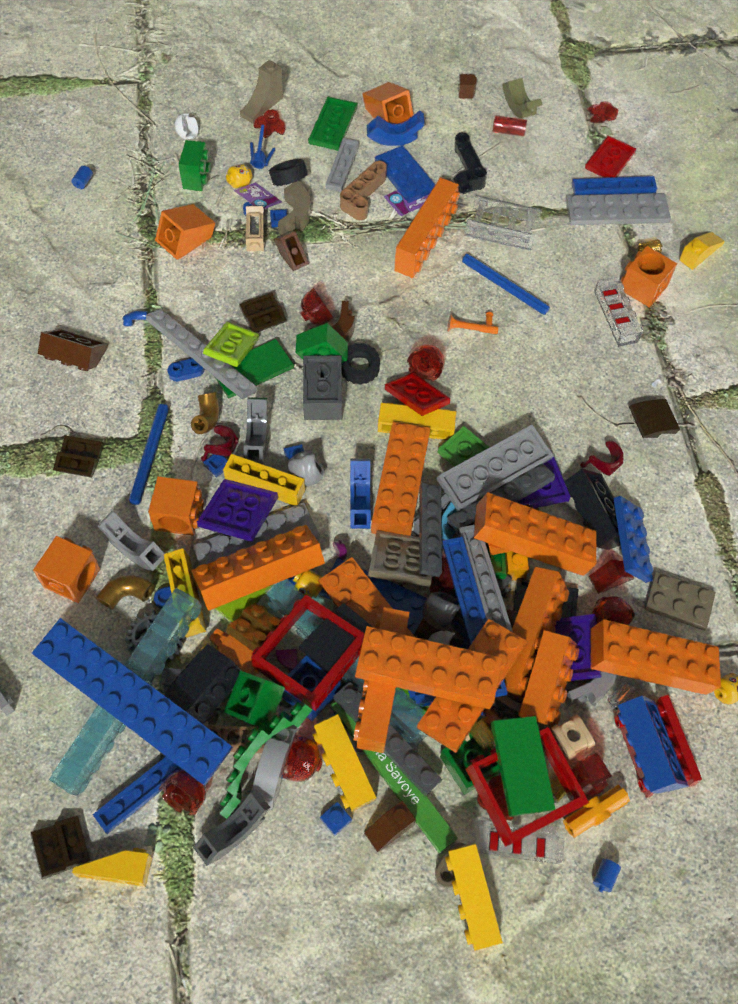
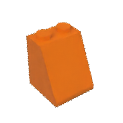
[362,82,413,124]
[155,204,215,260]

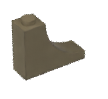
[240,60,283,124]

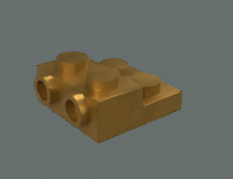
[226,602,282,651]

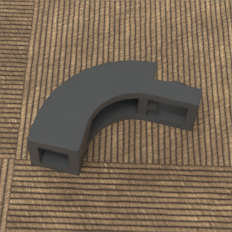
[243,397,268,465]
[193,790,271,866]

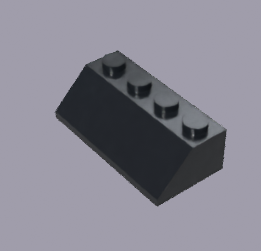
[564,468,621,550]
[163,644,242,724]

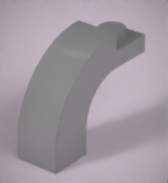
[97,511,165,571]
[566,671,617,706]
[252,727,297,810]

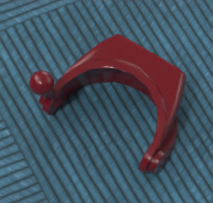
[201,425,239,462]
[580,440,624,476]

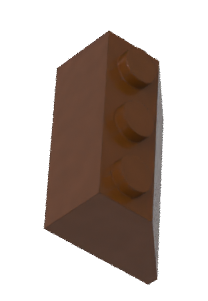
[37,329,109,371]

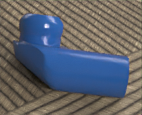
[122,311,148,326]

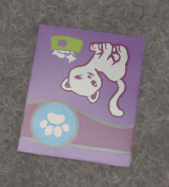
[233,182,282,210]
[384,190,428,217]

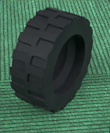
[269,159,308,186]
[341,343,380,385]

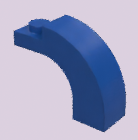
[367,110,424,146]
[350,458,371,529]

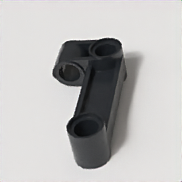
[453,132,487,194]

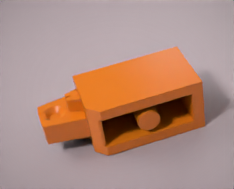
[209,628,266,676]

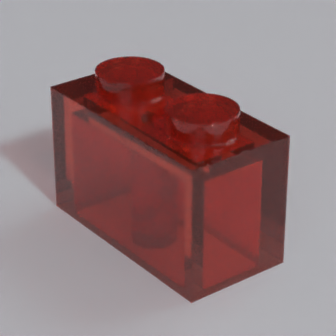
[572,752,612,797]

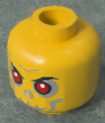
[226,164,252,188]
[292,569,322,598]
[714,673,738,705]

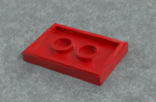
[585,136,637,178]
[384,373,451,416]

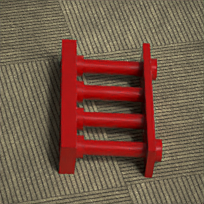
[614,695,702,798]

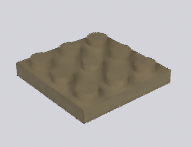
[368,530,432,587]

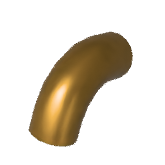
[191,392,219,434]
[96,575,155,610]

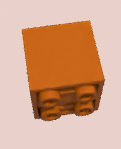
[620,246,677,308]
[148,476,204,536]
[33,536,100,604]

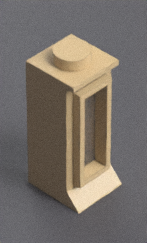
[246,206,264,251]

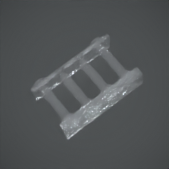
[465,195,542,251]

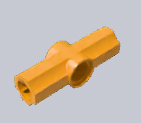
[563,784,630,838]

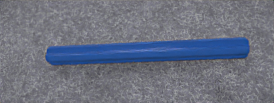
[462,254,550,315]
[129,404,169,505]

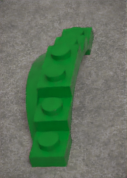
[219,698,312,819]

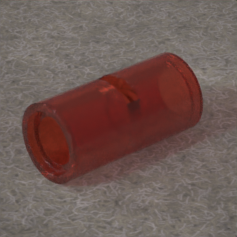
[492,115,527,137]

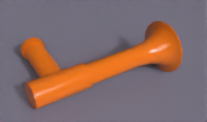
[447,311,499,335]

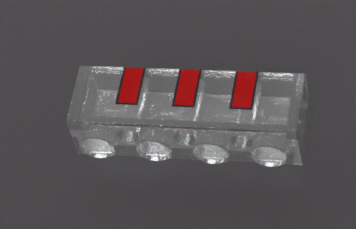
[594,277,643,347]
[468,817,565,864]

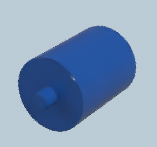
[71,166,93,189]
[593,858,621,893]

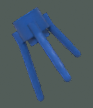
[250,125,276,169]

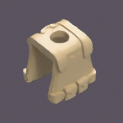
[550,715,595,766]

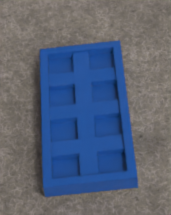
[375,145,435,203]
[613,496,653,583]

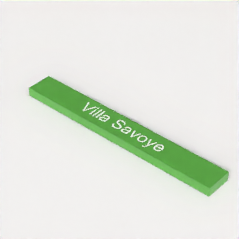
[330,702,458,853]

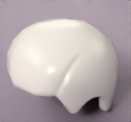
[175,113,199,140]

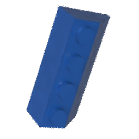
[618,695,689,794]

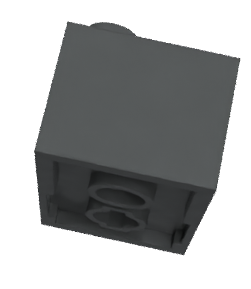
[303,356,342,420]

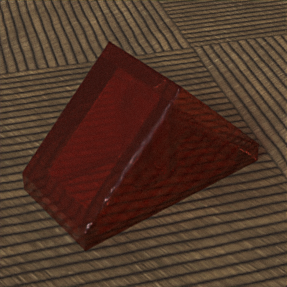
[589,560,634,594]

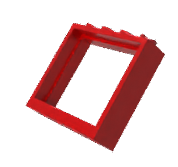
[251,595,365,711]
[466,727,589,847]

